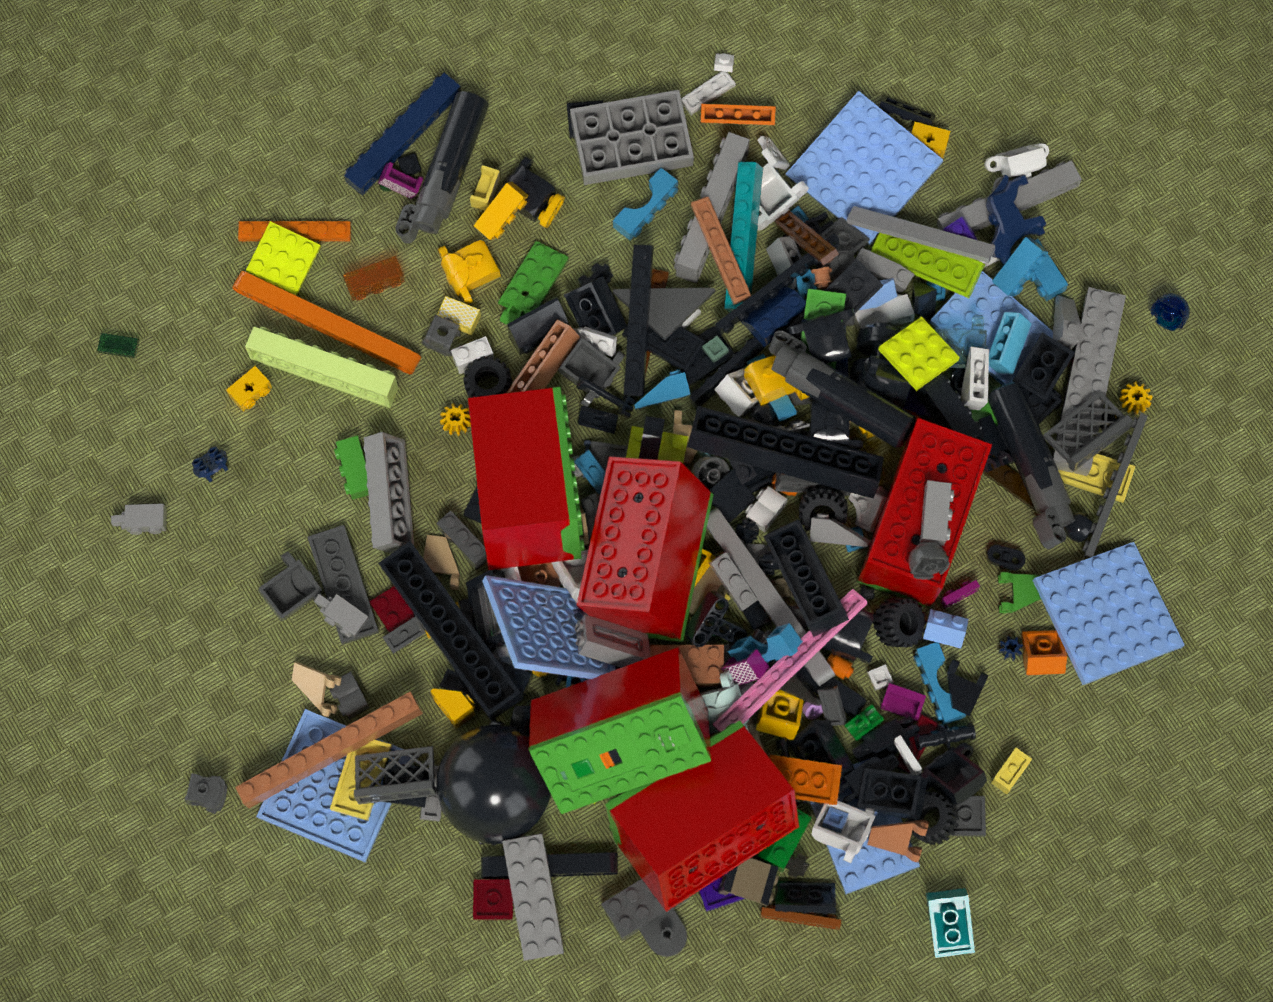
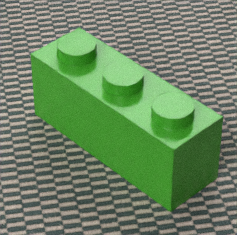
[334,436,369,500]

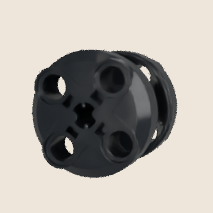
[850,322,902,382]

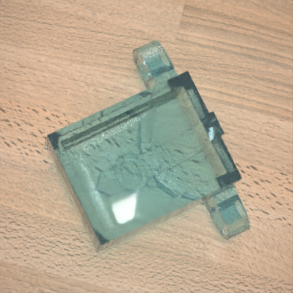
[935,315,987,368]

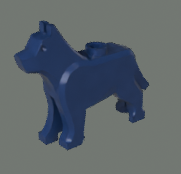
[986,175,1047,265]

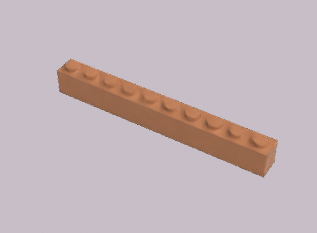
[235,692,423,809]

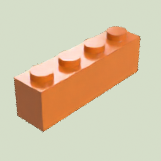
[701,104,776,125]

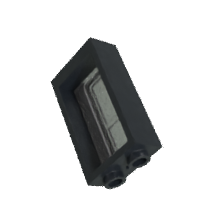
[466,569,506,651]

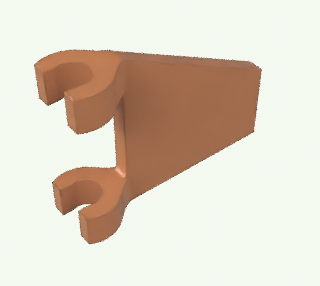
[867,820,929,862]

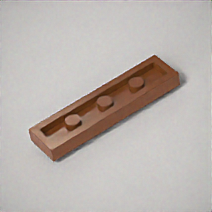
[760,905,841,930]

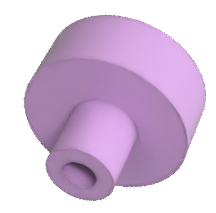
[802,699,823,720]

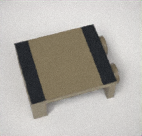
[718,858,779,908]

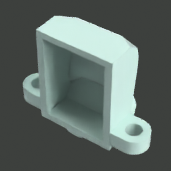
[700,671,749,734]

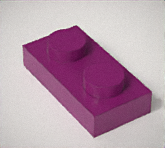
[941,580,980,609]

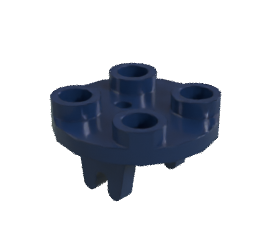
[192,447,228,483]

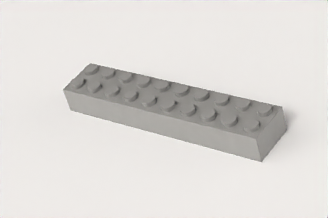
[1052,287,1126,476]

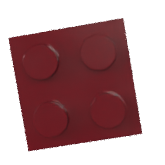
[369,587,415,632]
[473,879,513,921]

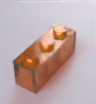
[343,256,405,301]

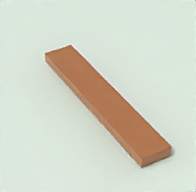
[690,196,751,305]

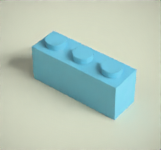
[989,312,1031,374]

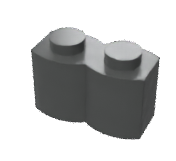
[329,672,370,719]

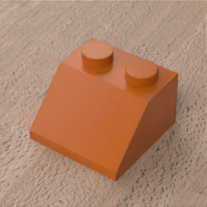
[1022,630,1067,675]

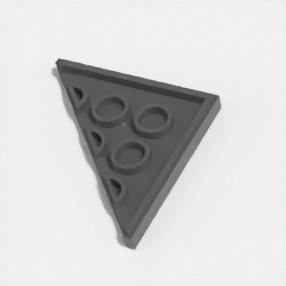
[613,288,716,340]

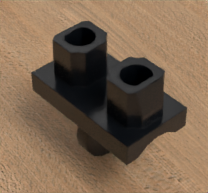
[578,263,613,286]

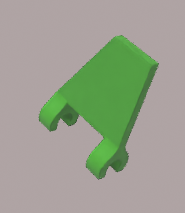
[998,572,1041,614]

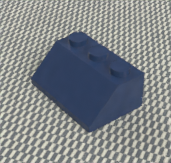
[741,287,806,347]

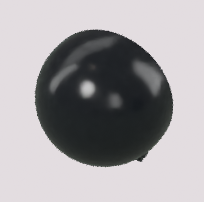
[436,718,551,844]

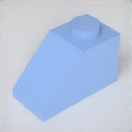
[859,278,897,310]

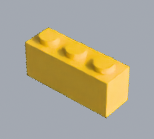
[474,181,529,240]

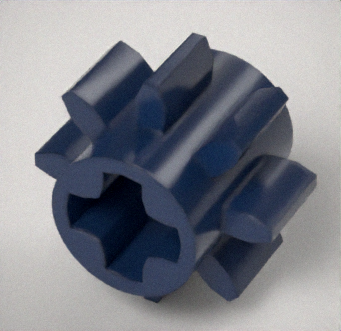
[999,636,1023,661]

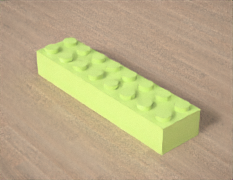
[245,327,398,408]

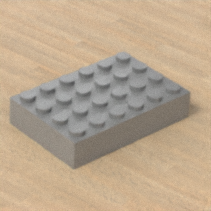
[570,90,694,185]

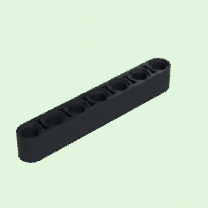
[749,628,867,717]
[481,853,618,879]

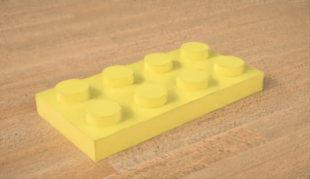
[1058,454,1136,503]
[330,740,392,821]

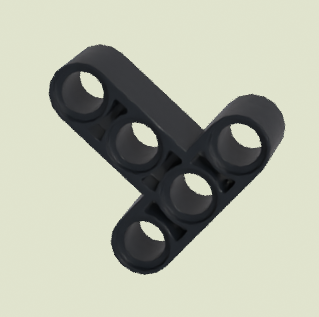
[685,590,747,647]

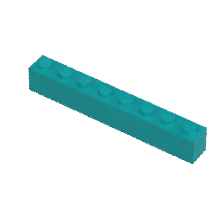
[725,162,763,312]

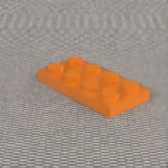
[769,755,842,805]

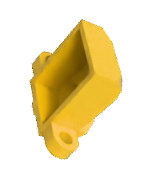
[438,240,501,305]
[744,355,809,406]

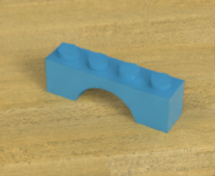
[613,168,678,240]
[728,623,803,663]
[913,642,966,725]

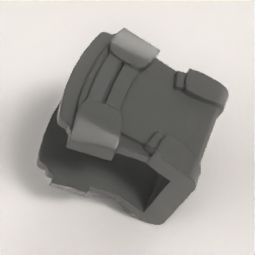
[421,315,461,356]
[185,773,227,814]

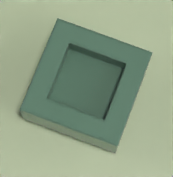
[702,336,729,363]

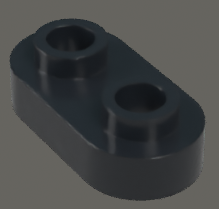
[987,545,1026,571]

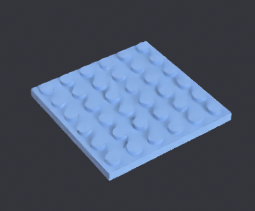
[786,91,943,245]
[1032,542,1184,685]
[482,575,616,679]
[256,709,413,863]

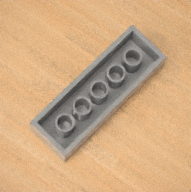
[364,432,414,554]
[503,833,564,961]

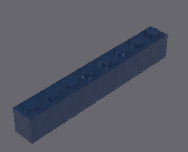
[344,73,461,196]

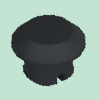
[860,585,875,599]

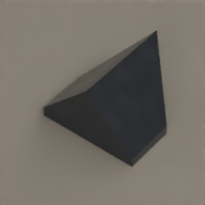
[912,281,937,321]

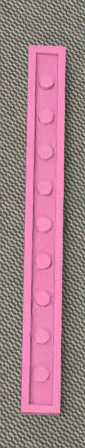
[713,589,868,732]

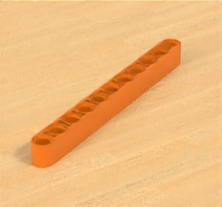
[232,271,421,375]

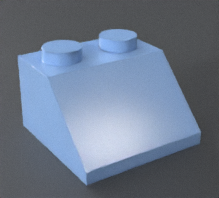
[923,609,969,648]

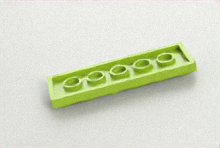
[871,232,985,299]

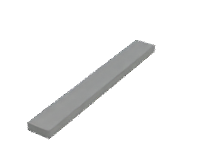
[847,206,995,263]

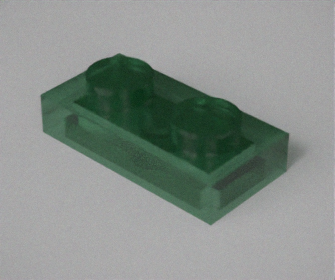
[97,333,139,358]

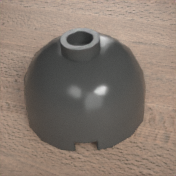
[691,456,730,489]
[908,542,950,580]

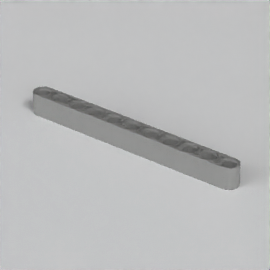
[707,507,835,686]

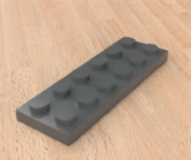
[307,525,379,645]

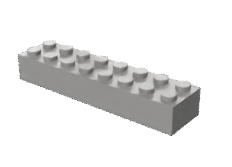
[674,132,750,284]

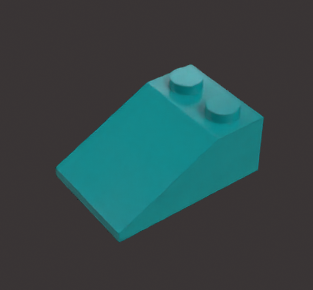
[926,888,975,958]

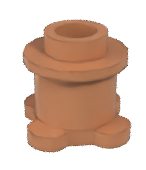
[811,267,833,289]

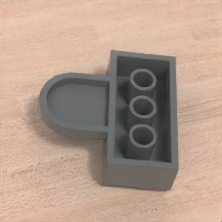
[601,879,690,957]

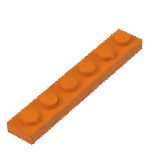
[238,221,351,241]

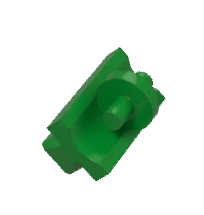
[844,704,884,742]

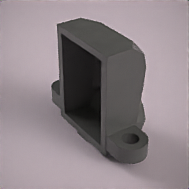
[558,338,625,407]
[258,551,322,621]

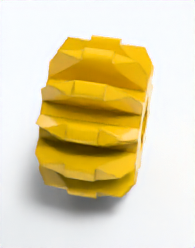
[1119,382,1153,415]
[440,403,471,436]

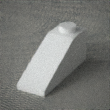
[961,347,989,410]

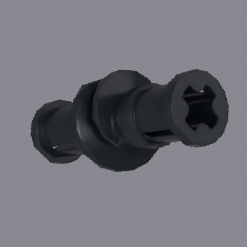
[914,722,976,751]

